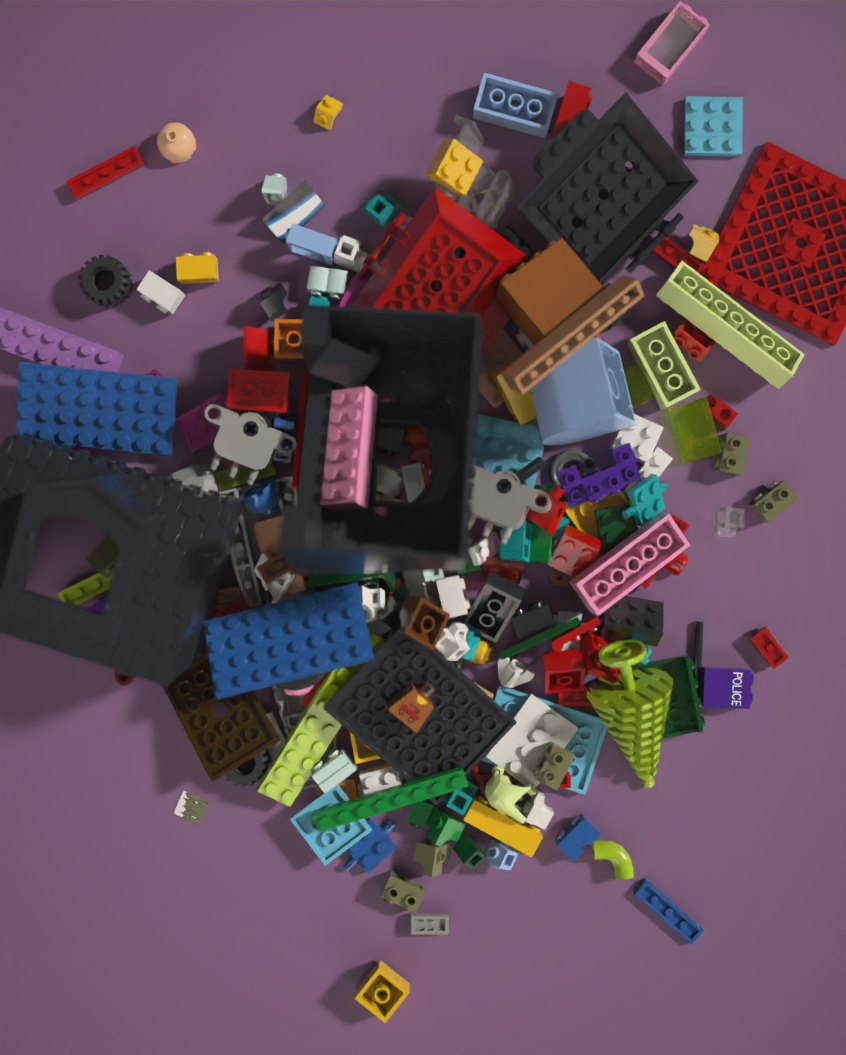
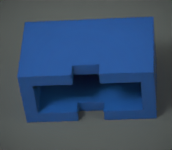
[555,814,601,862]

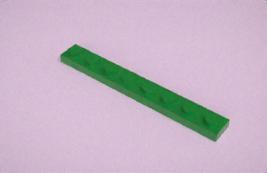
[313,766,468,832]

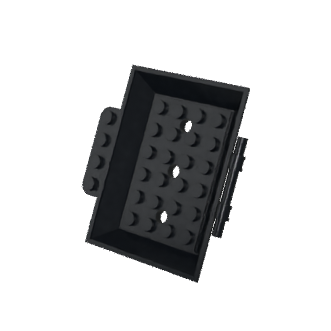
[517,92,699,284]

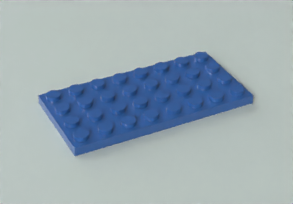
[17,362,178,456]
[204,583,375,699]

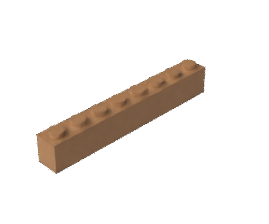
[502,275,644,395]

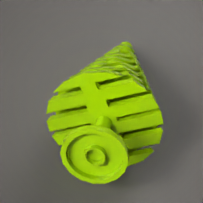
[587,640,673,788]

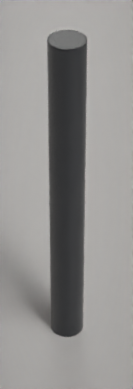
[693,621,704,697]

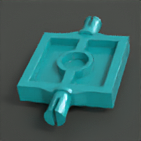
[622,474,669,526]

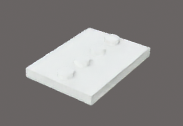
[486,694,578,788]

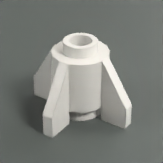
[498,654,535,688]

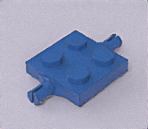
[343,818,397,874]

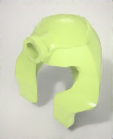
[485,766,537,823]

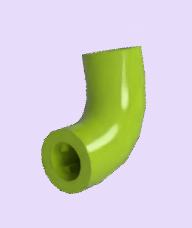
[591,840,634,879]

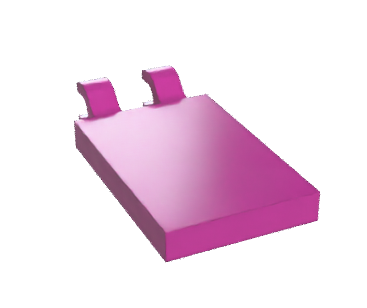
[175,392,250,453]

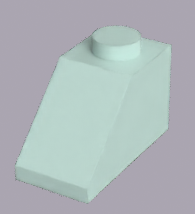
[262,173,287,205]

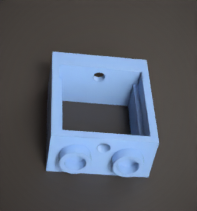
[284,223,338,266]

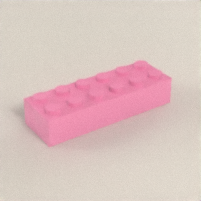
[321,386,378,511]
[569,513,690,616]

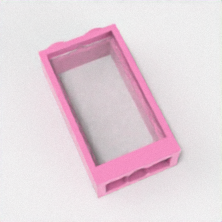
[634,1,710,85]

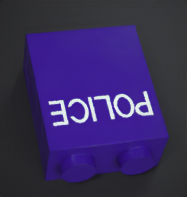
[700,666,754,709]

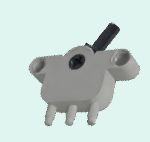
[204,402,296,486]
[467,456,552,544]

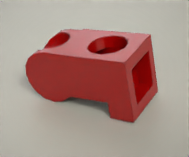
[699,394,738,431]

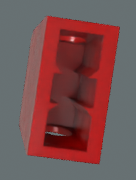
[526,485,566,535]

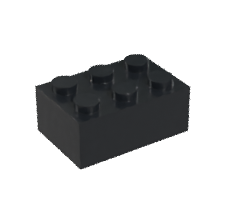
[462,571,525,643]
[600,596,664,647]

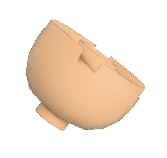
[157,122,196,163]

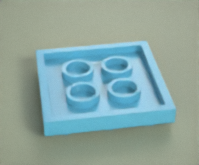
[683,96,743,156]
[290,784,372,866]

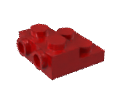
[672,318,716,362]
[579,632,620,684]

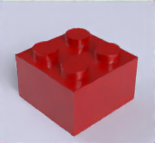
[548,524,601,578]
[542,649,585,694]

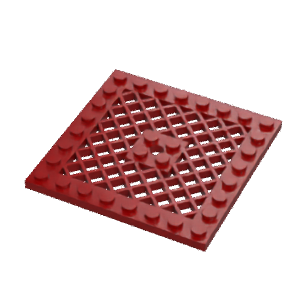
[700,141,846,346]

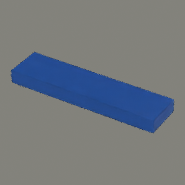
[633,878,704,945]

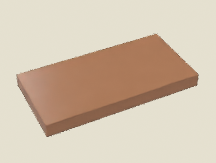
[252,516,309,596]

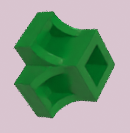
[426,806,466,846]

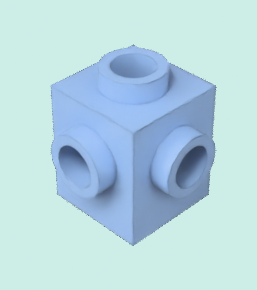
[485,839,519,871]

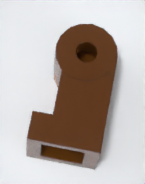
[549,569,579,600]

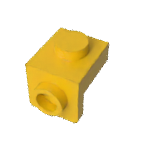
[313,95,343,130]

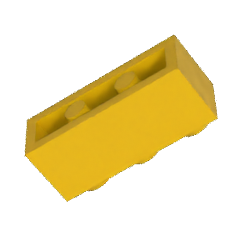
[491,362,536,425]

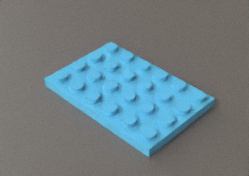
[482,684,607,795]

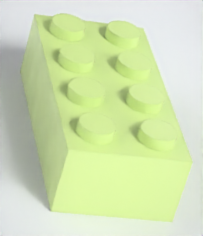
[626,321,701,410]

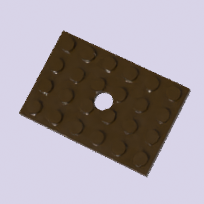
[162,651,281,782]

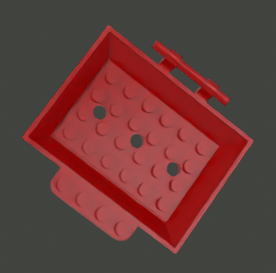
[350,187,529,357]

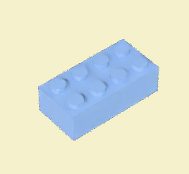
[473,73,558,139]

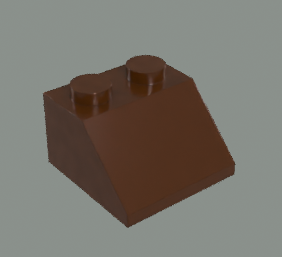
[400,595,450,651]

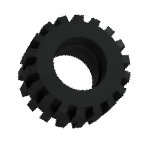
[78,255,133,308]
[226,749,271,787]

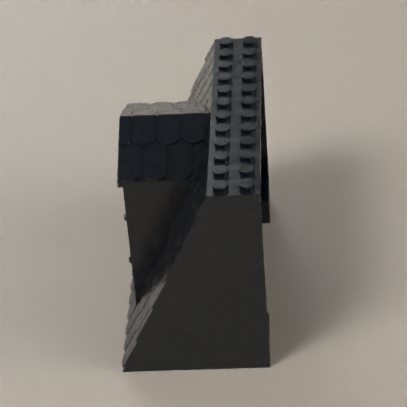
[279,304,483,576]
[0,432,244,687]

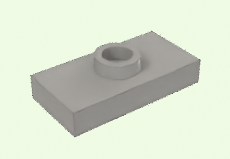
[410,913,449,935]

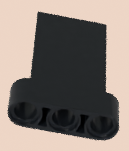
[309,339,383,390]

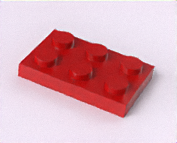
[227,368,290,413]

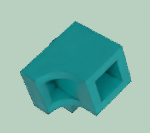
[362,193,402,229]
[443,779,479,816]

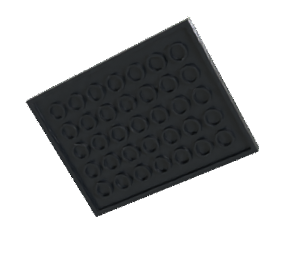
[323,624,517,806]

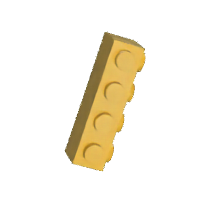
[463,796,543,858]

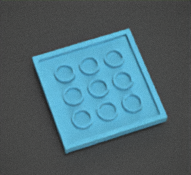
[471,414,545,491]

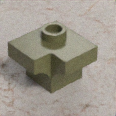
[413,839,451,877]

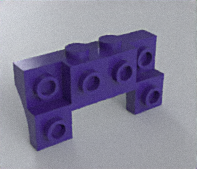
[556,443,641,508]

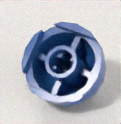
[241,478,281,515]

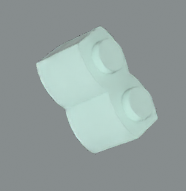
[307,266,349,300]

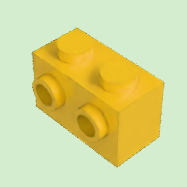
[176,252,219,284]

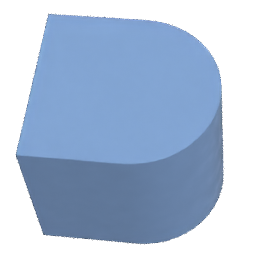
[530,337,637,445]

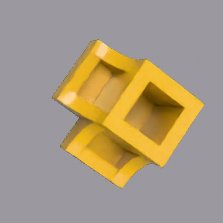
[689,224,719,262]

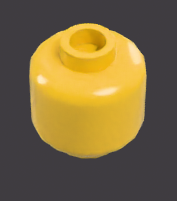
[467,639,493,665]

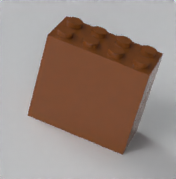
[495,238,604,346]

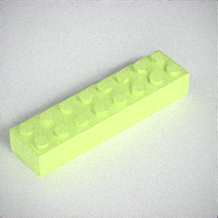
[656,261,805,389]

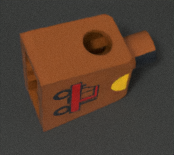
[386,682,435,733]

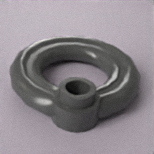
[549,450,597,488]

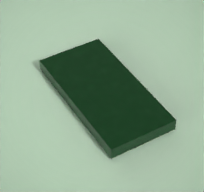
[499,617,580,660]

